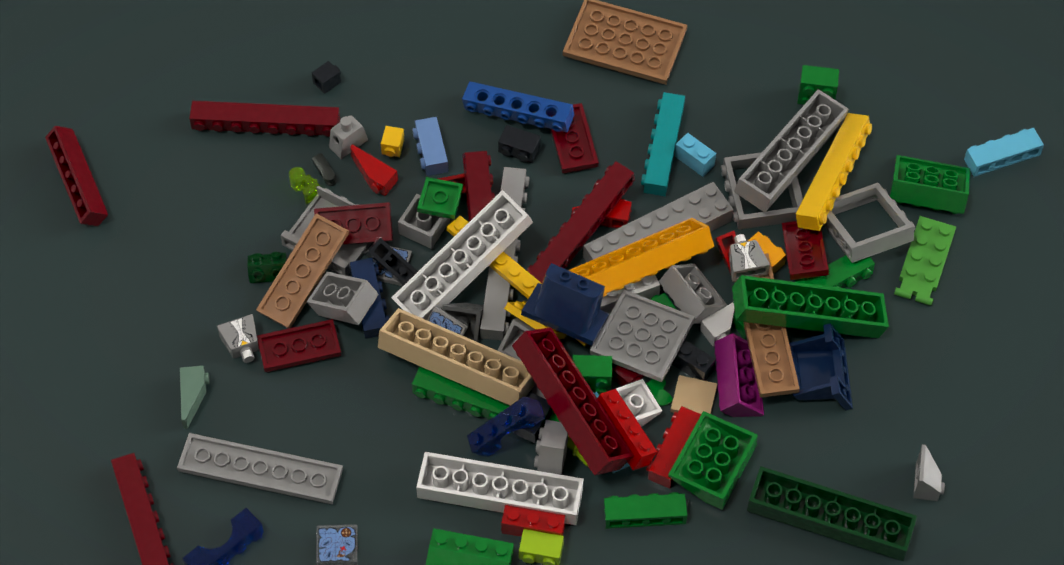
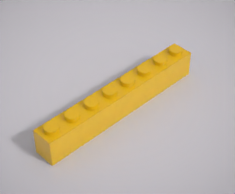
[796,113,872,231]

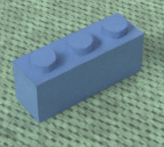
[412,117,448,176]

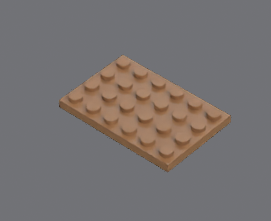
[563,0,688,85]

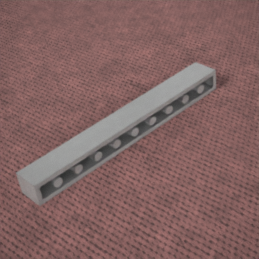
[480,167,530,341]

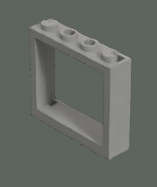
[721,152,803,230]
[823,183,915,263]

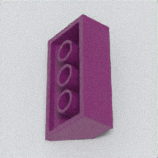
[714,333,764,417]

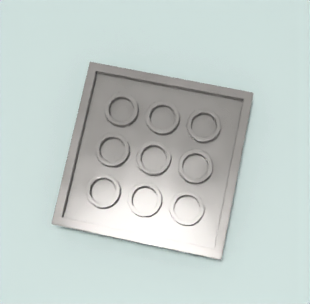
[590,290,695,382]

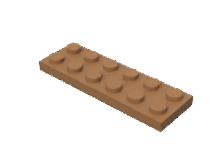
[256,214,349,329]

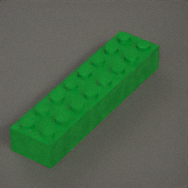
[732,275,889,338]

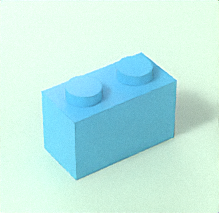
[675,133,716,177]

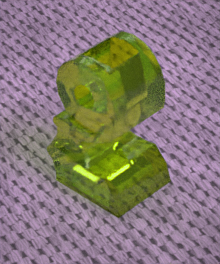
[289,167,320,205]

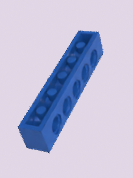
[462,81,575,133]

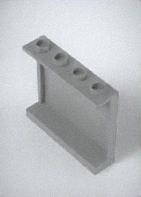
[281,186,372,276]

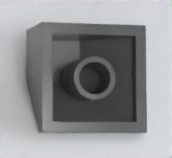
[442,303,484,342]

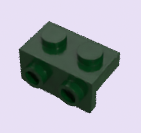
[247,252,287,283]

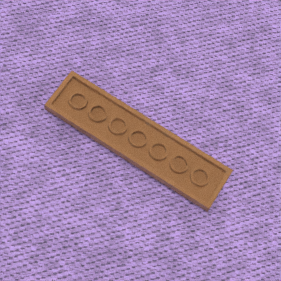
[734,253,800,398]

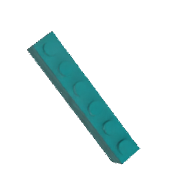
[641,92,685,197]

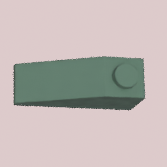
[180,366,210,429]

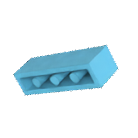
[964,128,1044,177]

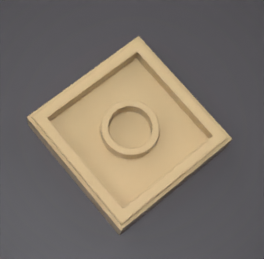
[670,375,717,414]

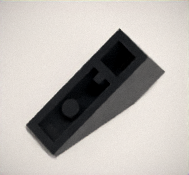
[364,238,418,286]

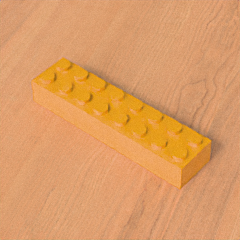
[569,218,714,297]

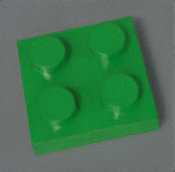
[417,177,463,219]

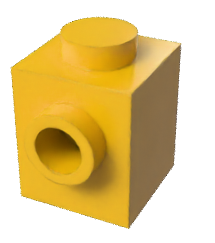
[381,126,405,157]

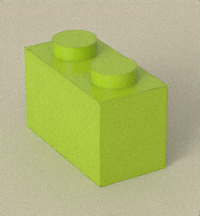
[519,529,564,565]

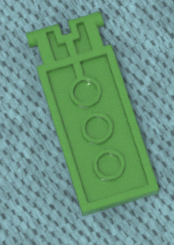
[894,216,956,306]

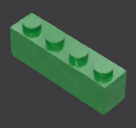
[603,492,687,529]

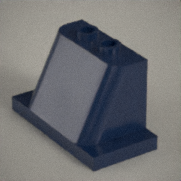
[521,263,609,346]
[789,323,853,411]

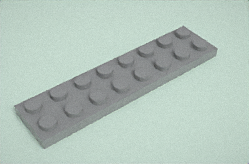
[177,433,343,505]

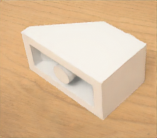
[700,302,734,347]

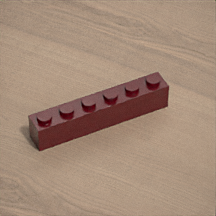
[45,126,108,226]

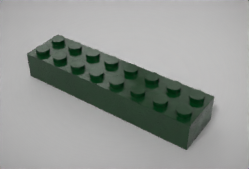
[747,466,917,561]

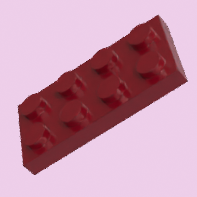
[550,103,599,173]
[314,202,393,245]
[782,221,829,280]
[257,319,341,372]

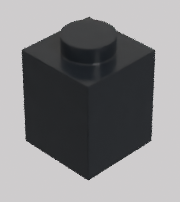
[311,61,341,94]

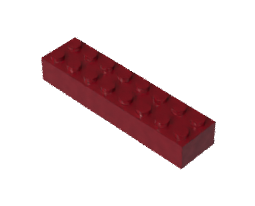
[512,327,634,475]

